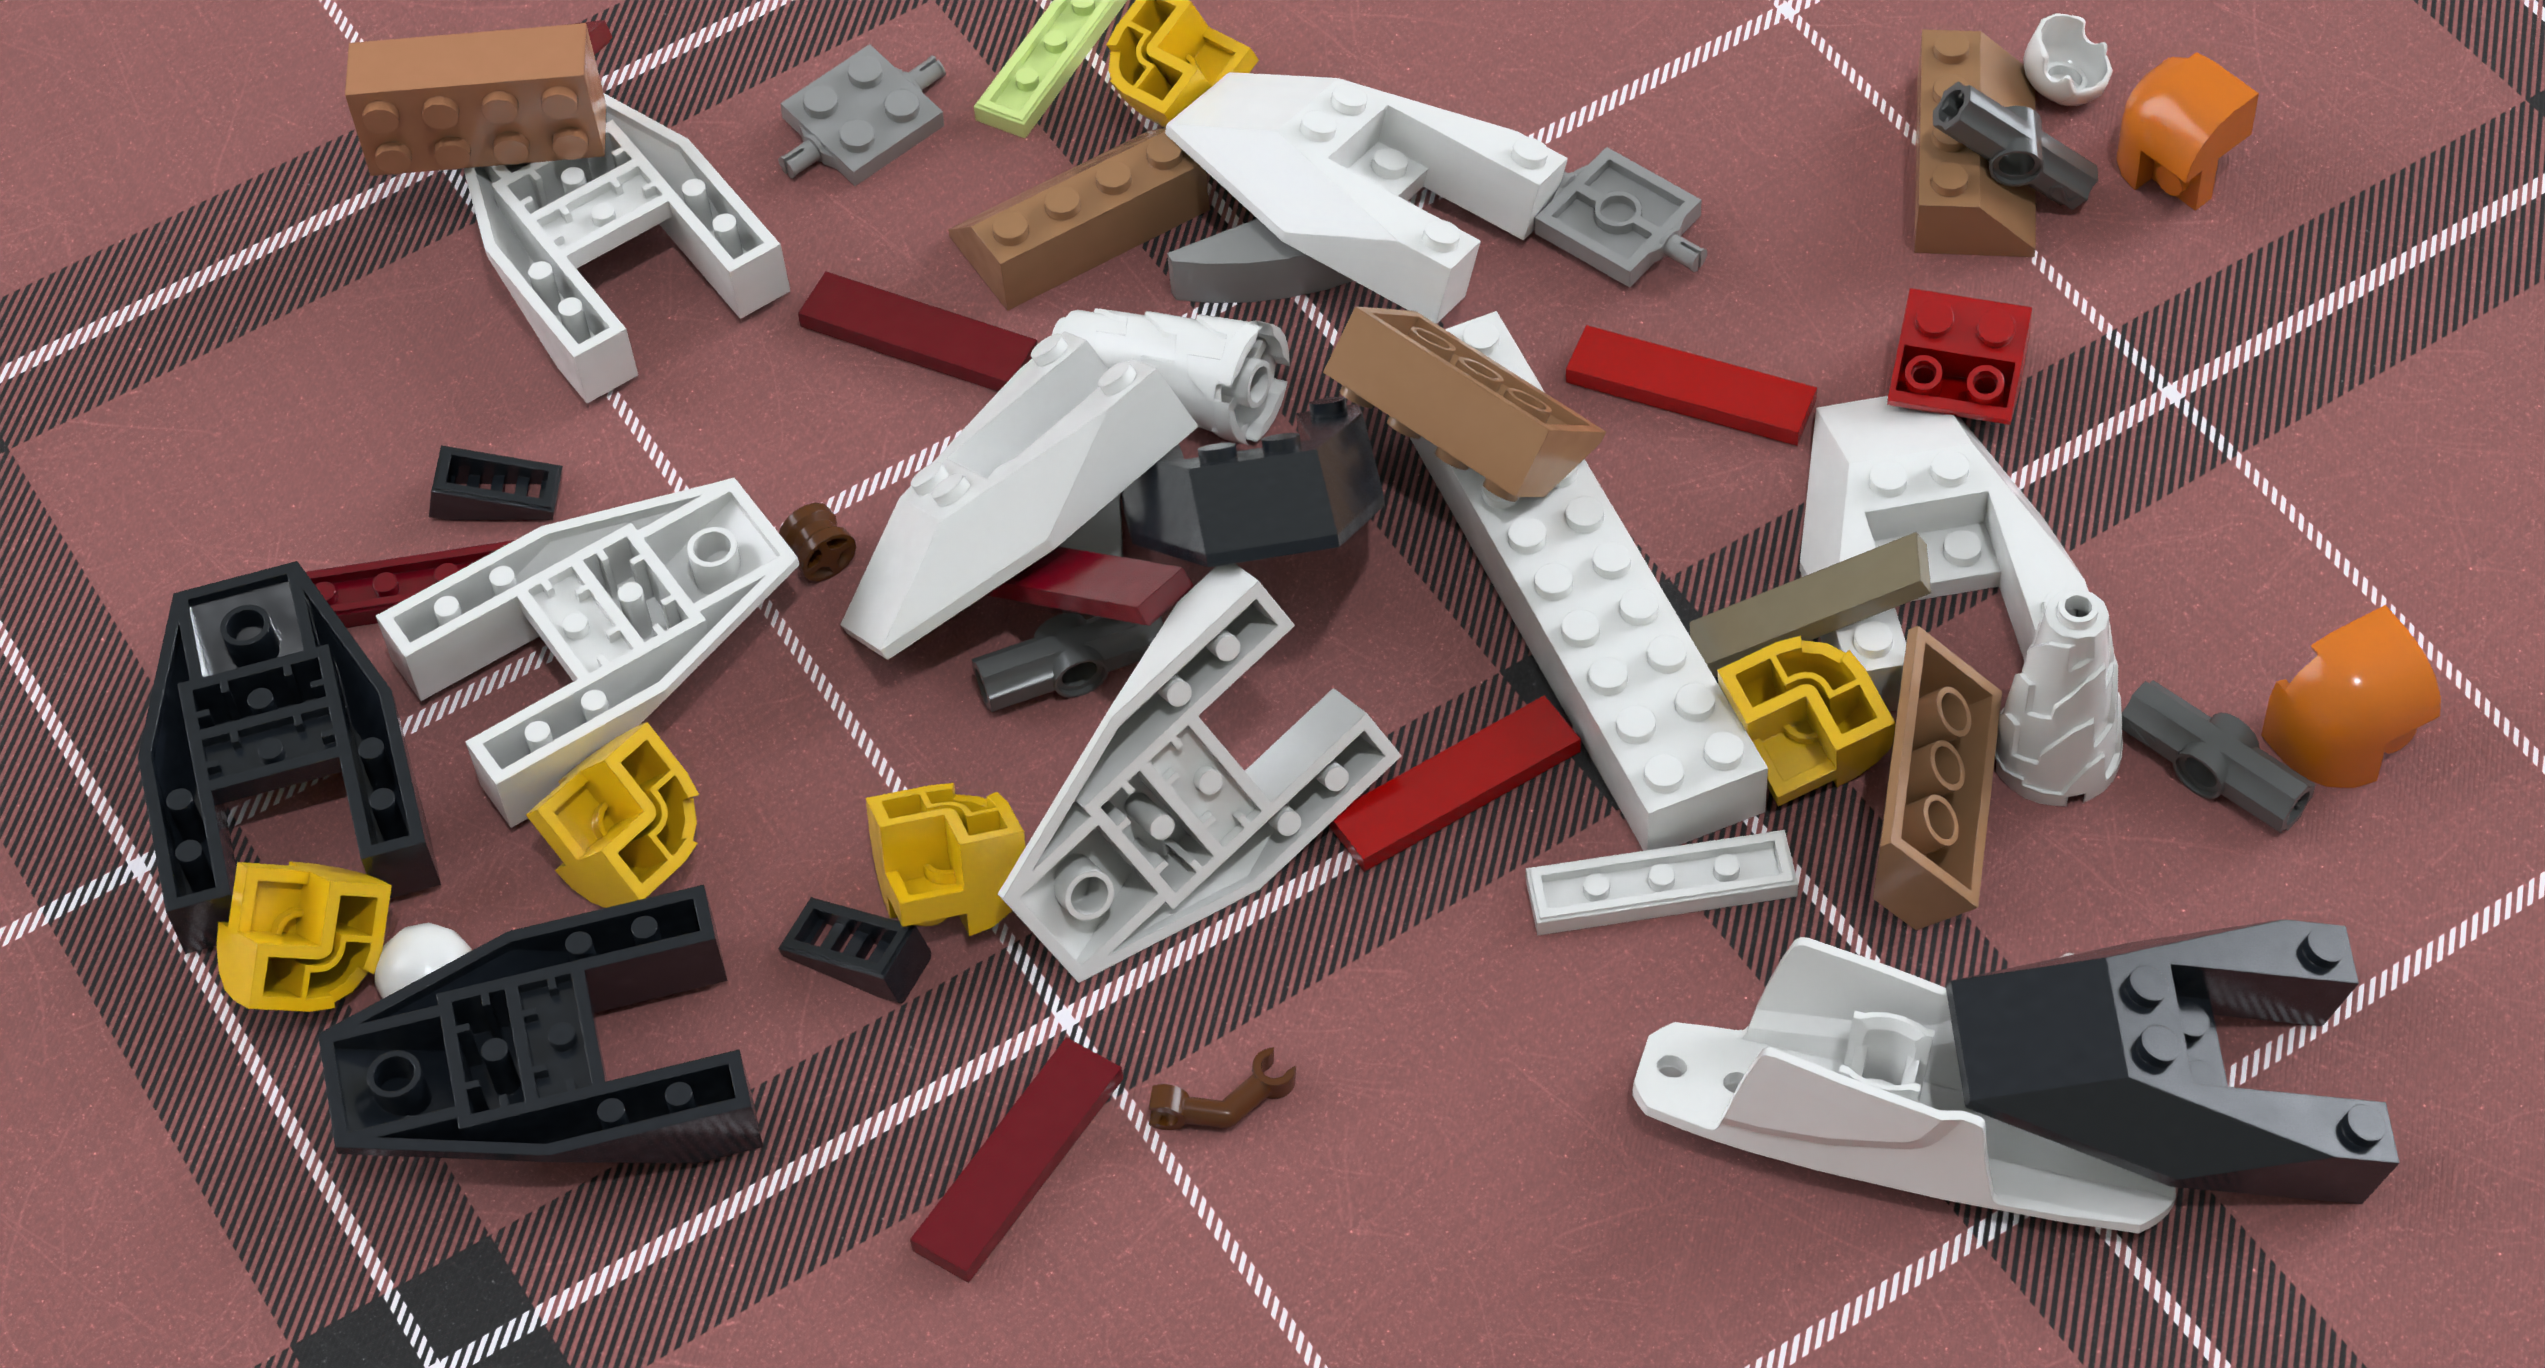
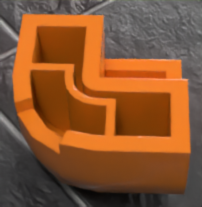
[2116,52,2259,211]
[2261,605,2441,788]

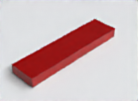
[1566,325,1817,446]
[1329,695,1581,872]

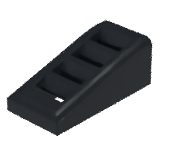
[429,445,563,520]
[778,897,931,1004]

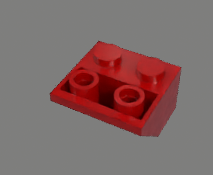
[1887,288,2032,425]

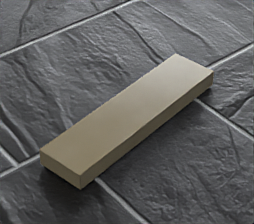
[1690,532,1931,678]

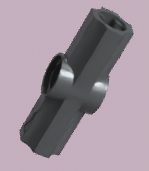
[1933,81,2098,210]
[971,613,1163,712]
[2122,680,2316,832]

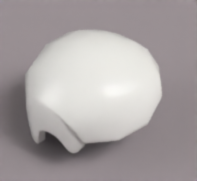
[2023,13,2113,106]
[375,922,472,999]

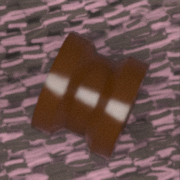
[779,502,857,582]

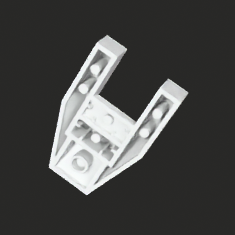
[1165,72,1568,324]
[463,93,790,403]
[840,331,1199,660]
[1799,396,2089,711]
[376,478,799,828]
[998,563,1402,983]

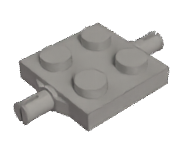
[778,44,946,186]
[1535,147,1707,288]

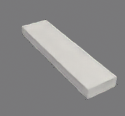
[1526,830,1798,936]

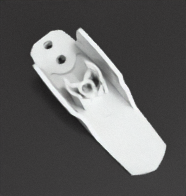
[1632,937,2176,1233]

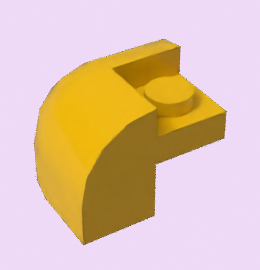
[1106,0,1259,128]
[1717,635,1896,806]
[526,722,699,908]
[865,783,1026,936]
[216,861,392,1012]

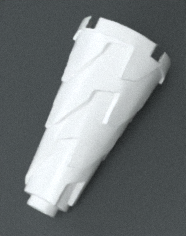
[1052,308,1290,445]
[1995,590,2123,807]

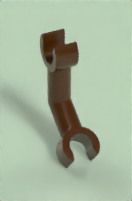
[1149,1047,1296,1130]

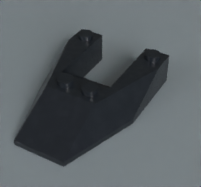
[1121,397,1385,567]
[138,561,441,954]
[318,885,763,1163]
[1946,919,2400,1204]

